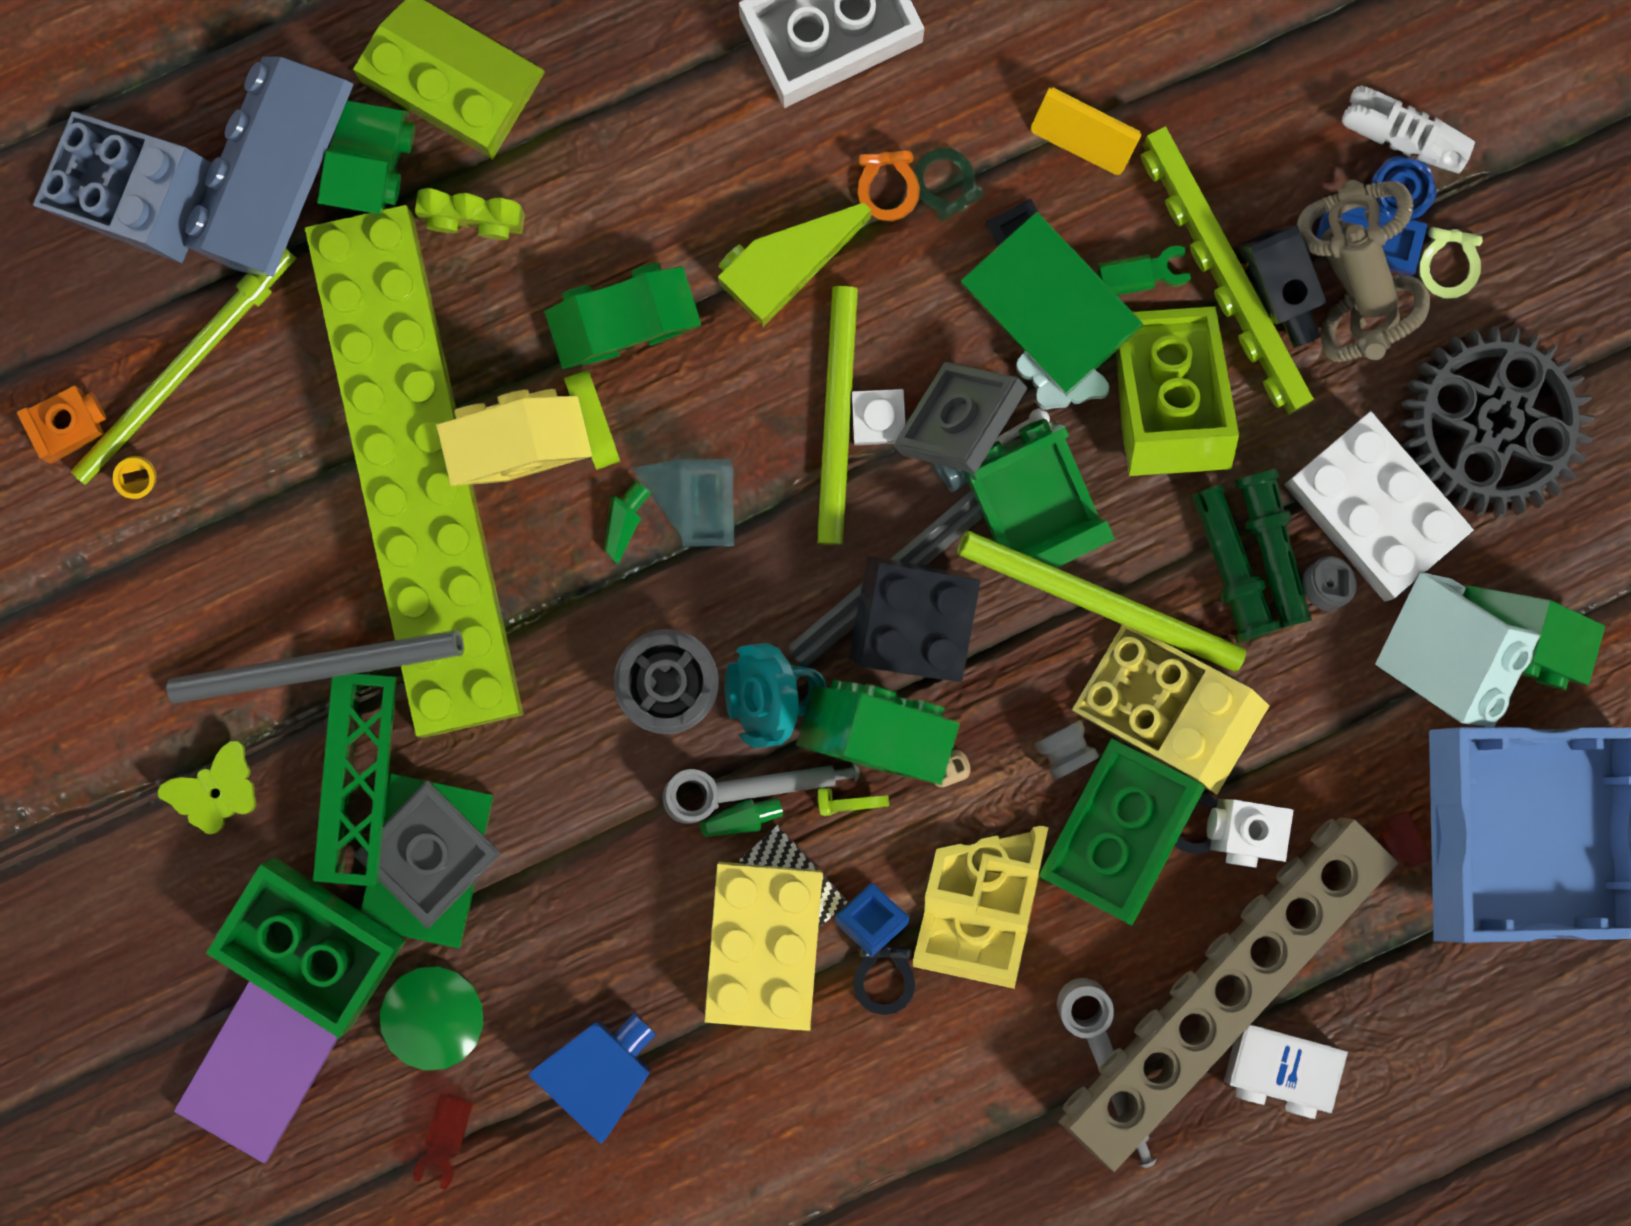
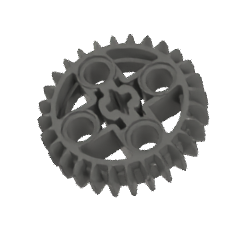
[1399,326,1595,518]

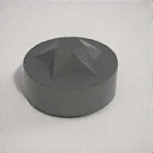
[1302,556,1357,611]

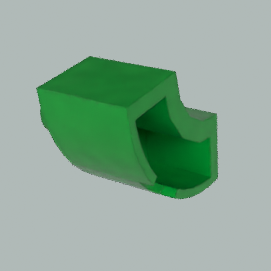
[318,101,415,214]
[544,263,702,370]

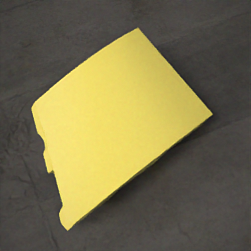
[913,826,1048,989]

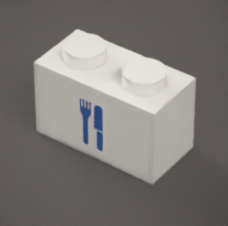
[1223,1024,1348,1119]

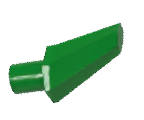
[604,480,651,565]
[699,797,783,837]

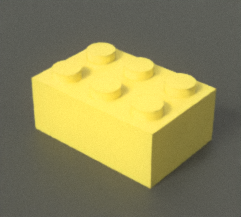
[705,861,823,1031]

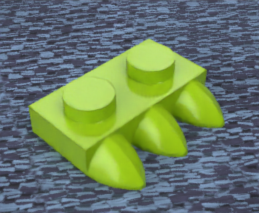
[415,188,525,240]

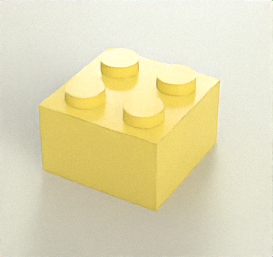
[436,389,592,486]

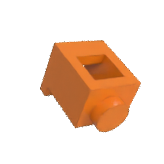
[17,385,106,464]

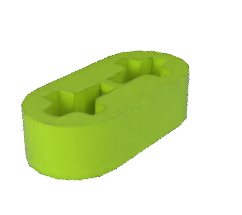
[564,370,621,470]

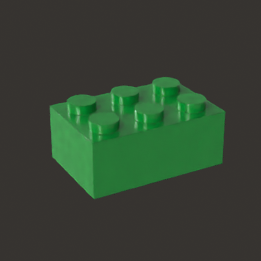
[796,680,960,785]
[206,857,406,1038]

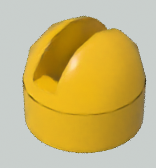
[113,456,156,499]

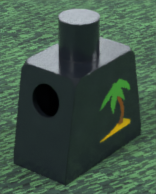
[1232,226,1326,348]

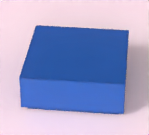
[835,883,909,957]

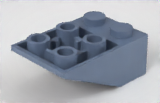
[33,111,212,263]

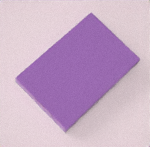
[174,981,338,1164]

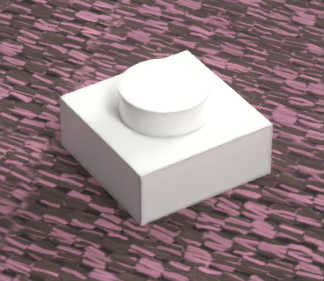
[852,389,905,445]

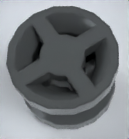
[1035,720,1099,781]

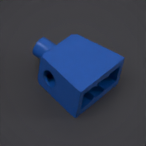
[528,1013,657,1144]

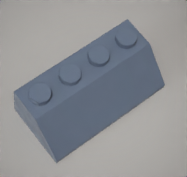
[184,57,354,277]

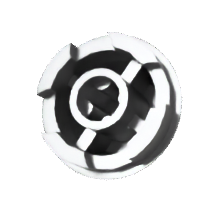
[614,629,719,734]

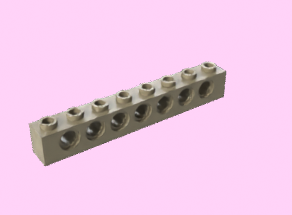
[1058,817,1398,1172]

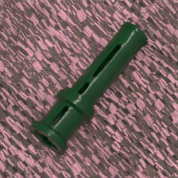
[1234,468,1312,628]
[1191,485,1281,645]

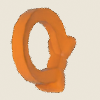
[858,150,920,221]

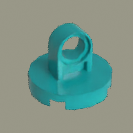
[724,643,827,748]

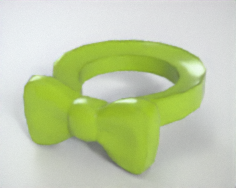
[818,788,889,816]

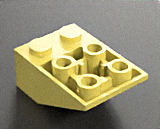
[1072,625,1269,795]

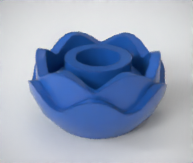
[1372,156,1437,220]

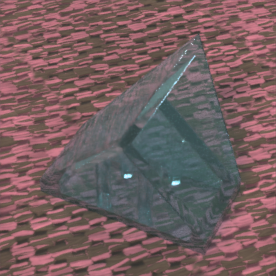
[632,459,734,546]

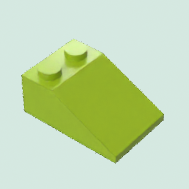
[1115,307,1239,476]

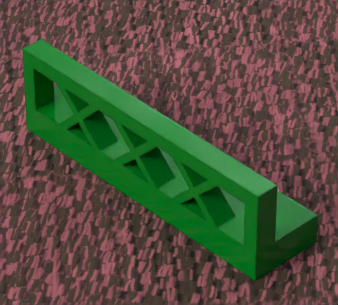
[313,674,397,887]

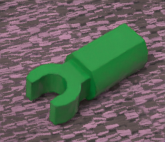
[1097,246,1191,296]

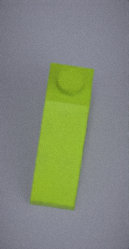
[718,203,871,327]

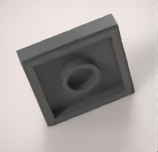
[893,362,1027,473]
[353,780,503,929]

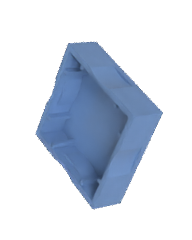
[1429,728,1631,943]

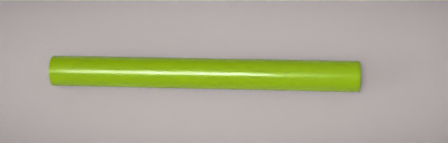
[817,286,858,545]

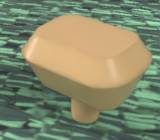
[934,750,970,787]

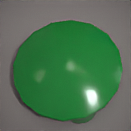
[380,967,483,1071]

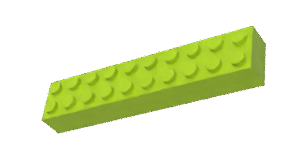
[305,205,524,738]

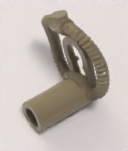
[1297,180,1413,318]
[1319,222,1430,362]

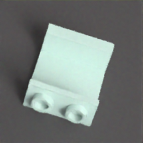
[1375,572,1540,728]

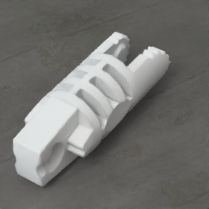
[1342,85,1475,173]

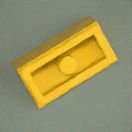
[1031,87,1142,175]

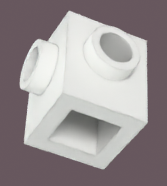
[1207,799,1293,868]

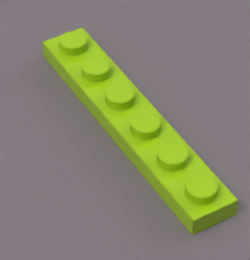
[1141,126,1314,415]

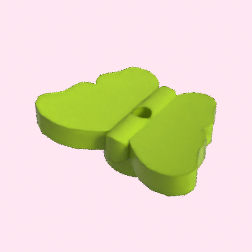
[157,741,256,834]

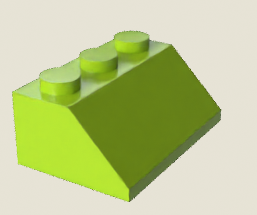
[353,0,545,160]

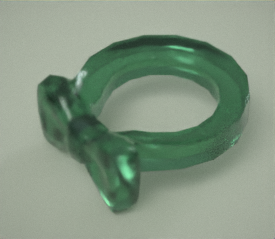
[914,148,985,223]

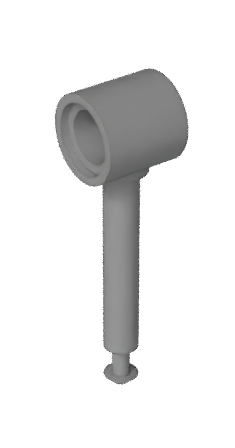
[662,763,860,824]
[1057,978,1157,1168]

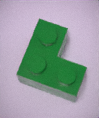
[1462,585,1605,690]

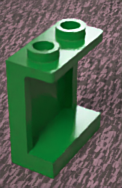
[963,419,1115,584]

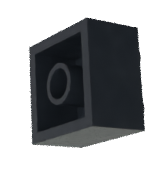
[849,556,981,683]

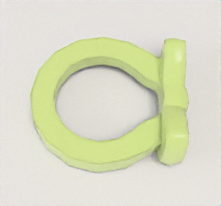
[1418,227,1483,298]

